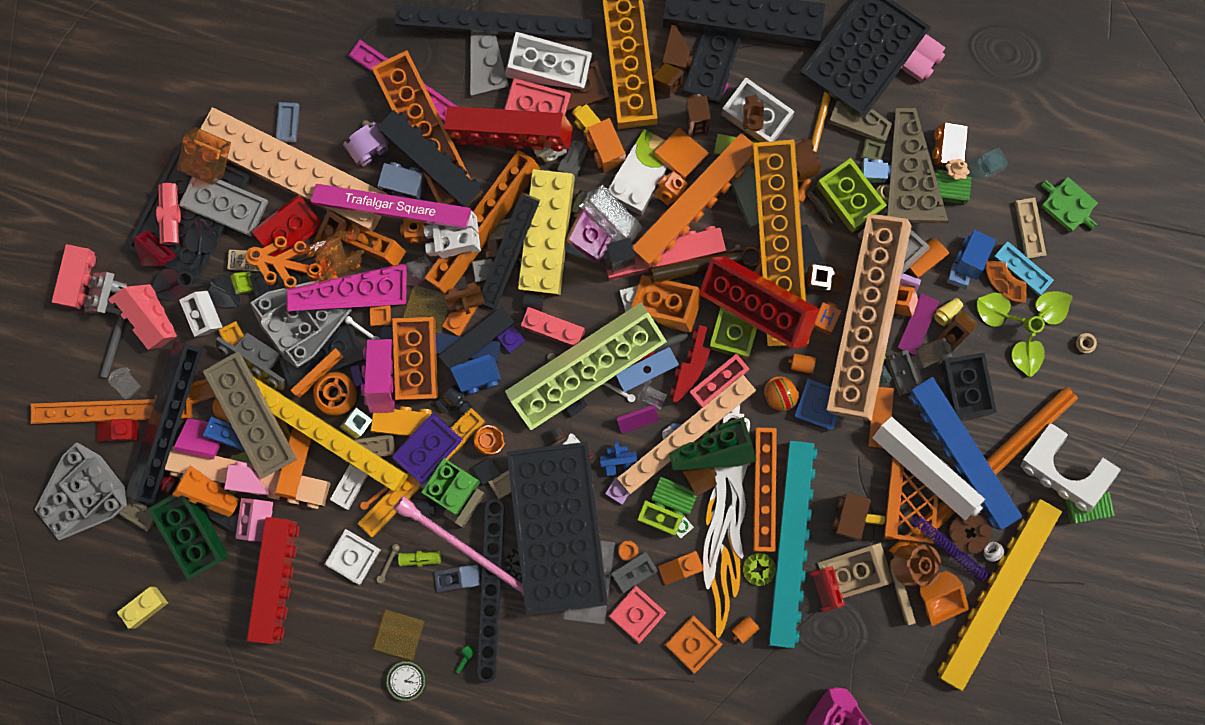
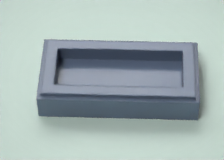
[276,102,300,143]

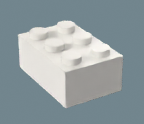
[721,78,795,142]

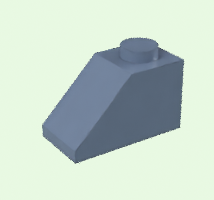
[434,565,481,592]

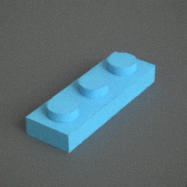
[993,241,1054,296]

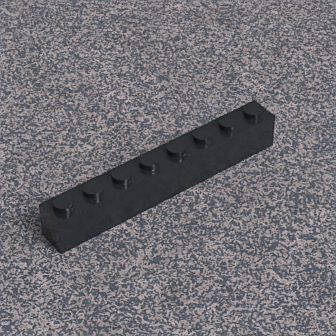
[126,340,203,504]

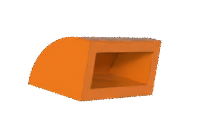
[907,238,949,278]

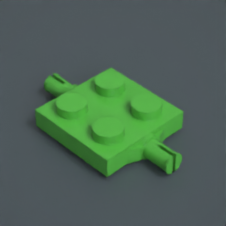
[1041,177,1098,233]

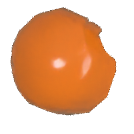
[473,425,505,456]

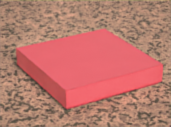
[609,586,666,643]

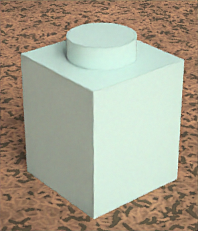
[339,408,372,439]

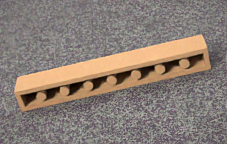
[165,446,330,509]

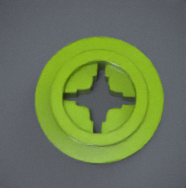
[743,553,776,586]

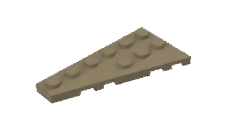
[888,108,949,223]

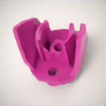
[806,688,871,725]

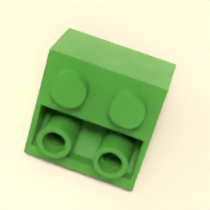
[422,458,481,516]

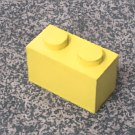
[117,587,168,629]

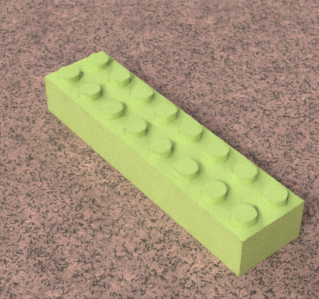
[505,302,667,430]

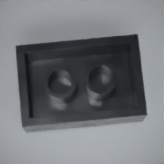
[941,352,997,420]

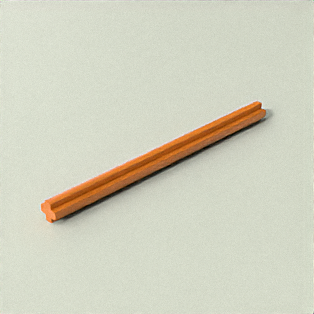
[888,387,1078,557]

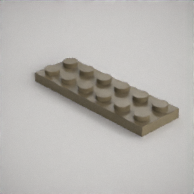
[203,352,297,479]

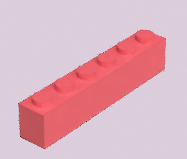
[603,226,726,281]

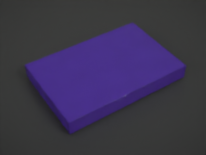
[391,412,463,484]

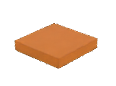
[653,128,709,180]
[665,615,723,674]

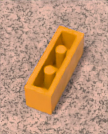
[371,406,432,437]

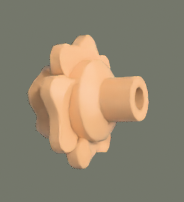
[946,159,970,180]

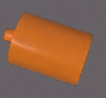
[788,353,816,374]
[731,616,760,643]

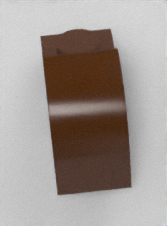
[806,264,846,294]

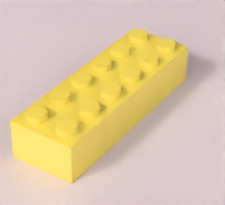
[518,169,575,295]

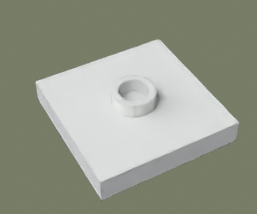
[325,529,381,585]

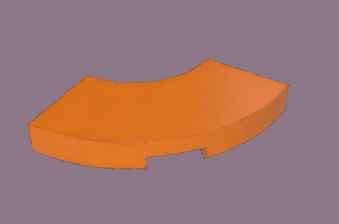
[985,261,1026,303]

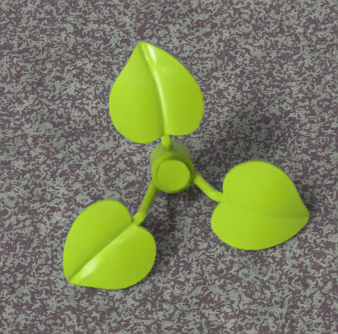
[977,291,1072,377]

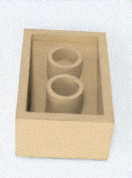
[818,543,894,598]

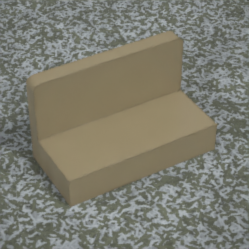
[444,488,485,528]

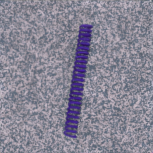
[912,516,990,581]

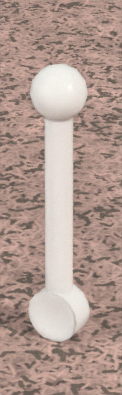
[345,316,380,340]
[602,382,635,402]

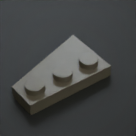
[829,101,892,143]

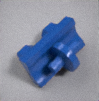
[600,441,637,476]

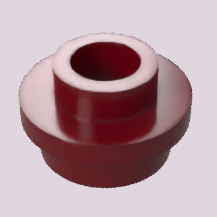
[159,475,178,495]

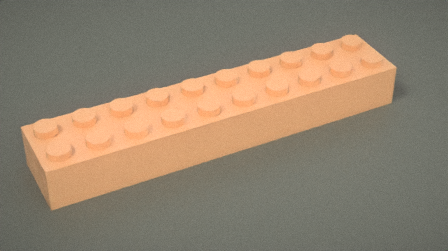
[194,107,388,231]
[827,214,912,421]

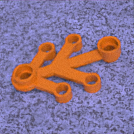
[246,236,323,289]

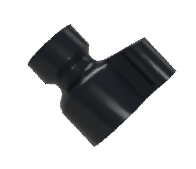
[435,384,473,417]

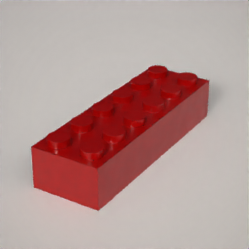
[444,106,573,152]
[699,256,820,349]
[247,517,300,644]

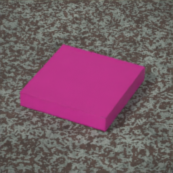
[174,418,221,459]

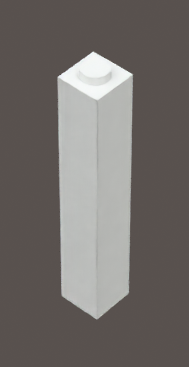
[872,417,985,521]

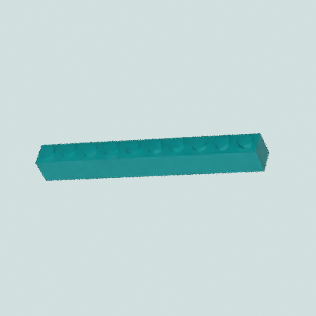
[768,441,817,648]

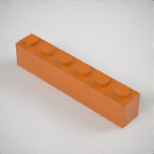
[753,428,777,552]

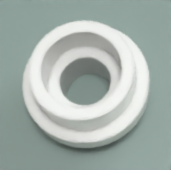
[984,542,1004,562]

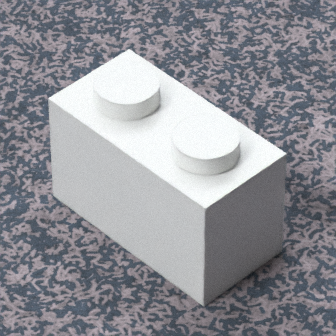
[179,291,223,337]

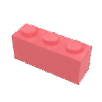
[52,244,96,310]
[521,307,585,348]
[689,354,750,409]

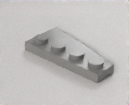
[470,32,509,98]

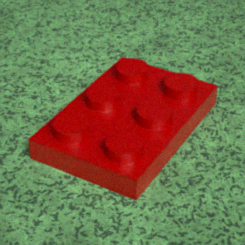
[251,194,322,257]

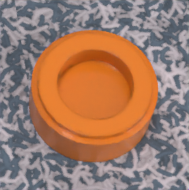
[618,541,638,561]

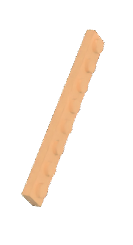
[617,375,756,494]

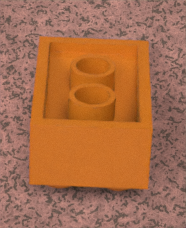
[630,275,703,333]

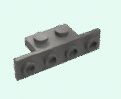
[216,333,285,391]

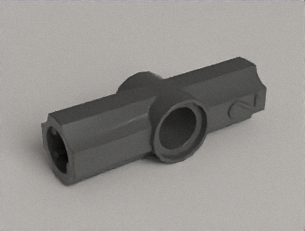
[557,140,589,182]

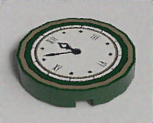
[386,661,427,702]

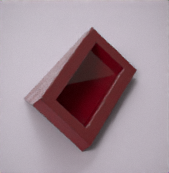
[133,230,176,266]

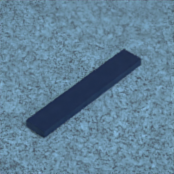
[380,326,501,362]

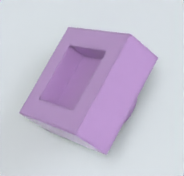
[899,274,921,292]
[605,477,630,505]

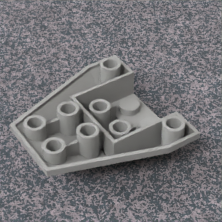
[250,278,352,368]
[35,443,127,540]

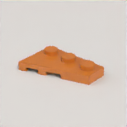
[172,465,240,517]

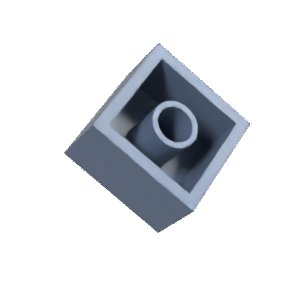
[377,162,427,200]

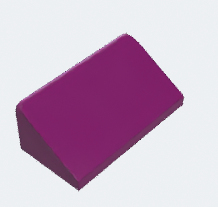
[617,405,659,434]

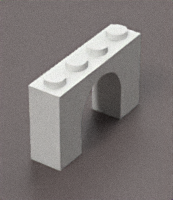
[1020,423,1121,513]

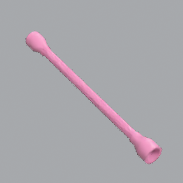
[394,496,524,596]

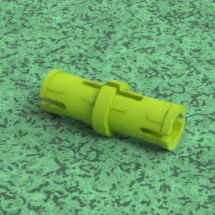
[398,551,441,567]

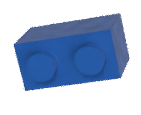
[955,229,996,280]

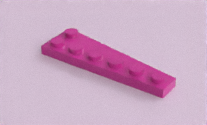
[286,264,407,311]

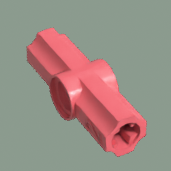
[156,183,181,245]

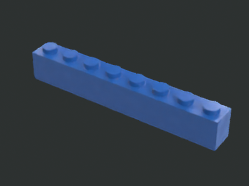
[908,377,1022,530]

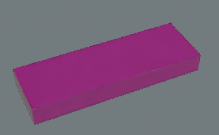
[897,293,940,356]

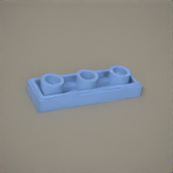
[616,347,679,392]

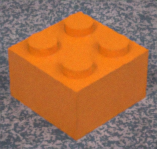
[586,118,626,173]

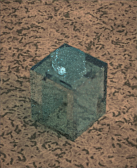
[977,147,1009,179]

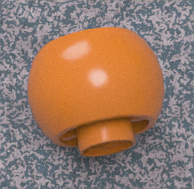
[313,372,357,416]

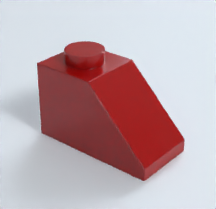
[97,418,138,442]

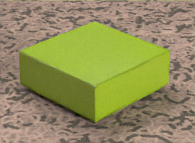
[231,271,254,294]

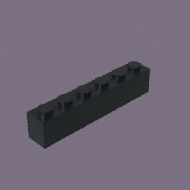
[377,110,483,208]

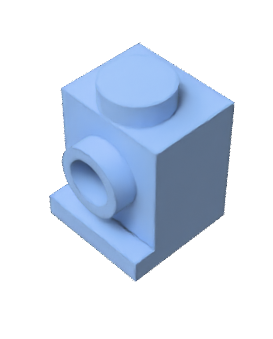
[861,158,891,183]

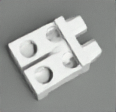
[424,211,481,259]

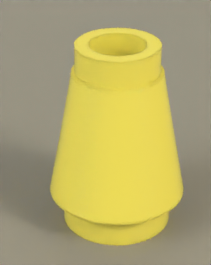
[934,298,963,326]

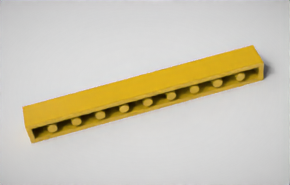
[252,375,408,492]
[937,499,1062,691]

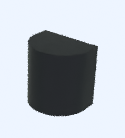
[522,290,545,312]

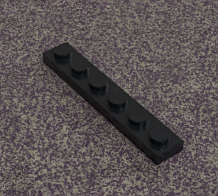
[481,192,540,309]

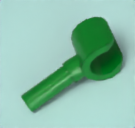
[455,645,475,674]

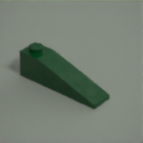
[669,417,757,470]

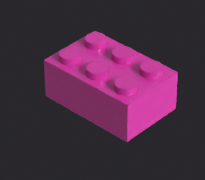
[361,339,395,413]

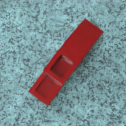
[670,325,711,404]

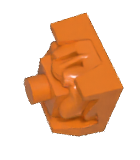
[920,571,969,626]

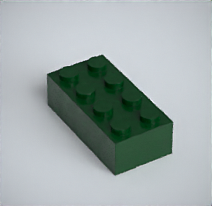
[148,495,230,580]

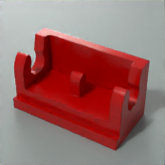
[809,566,845,613]

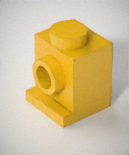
[572,104,601,139]

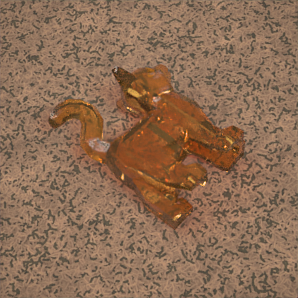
[305,223,365,282]

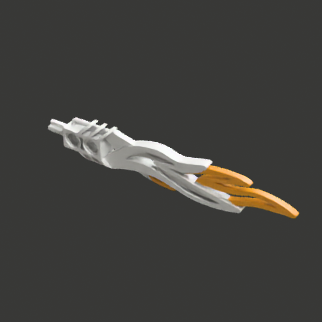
[703,405,752,638]

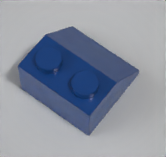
[451,354,502,395]

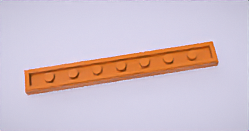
[31,398,192,424]

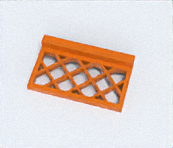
[884,457,938,544]

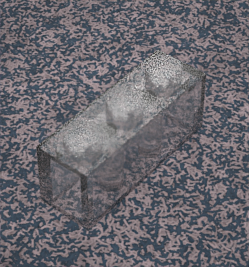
[580,185,643,242]

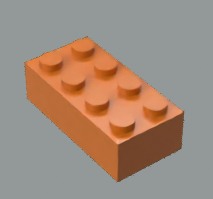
[392,317,438,400]

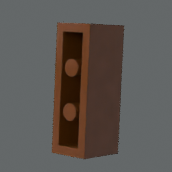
[685,94,711,137]

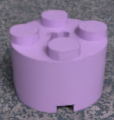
[343,122,389,167]

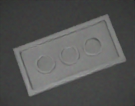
[179,170,269,237]

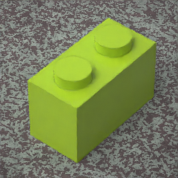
[637,501,683,536]

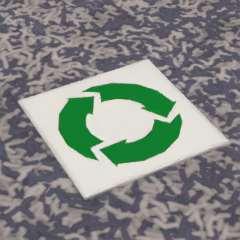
[676,516,694,538]

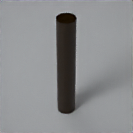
[649,249,743,283]

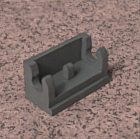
[885,350,920,397]
[612,552,657,593]

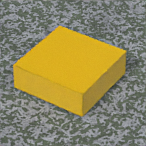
[865,514,886,525]

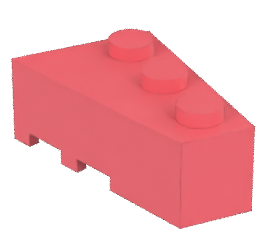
[108,284,177,350]

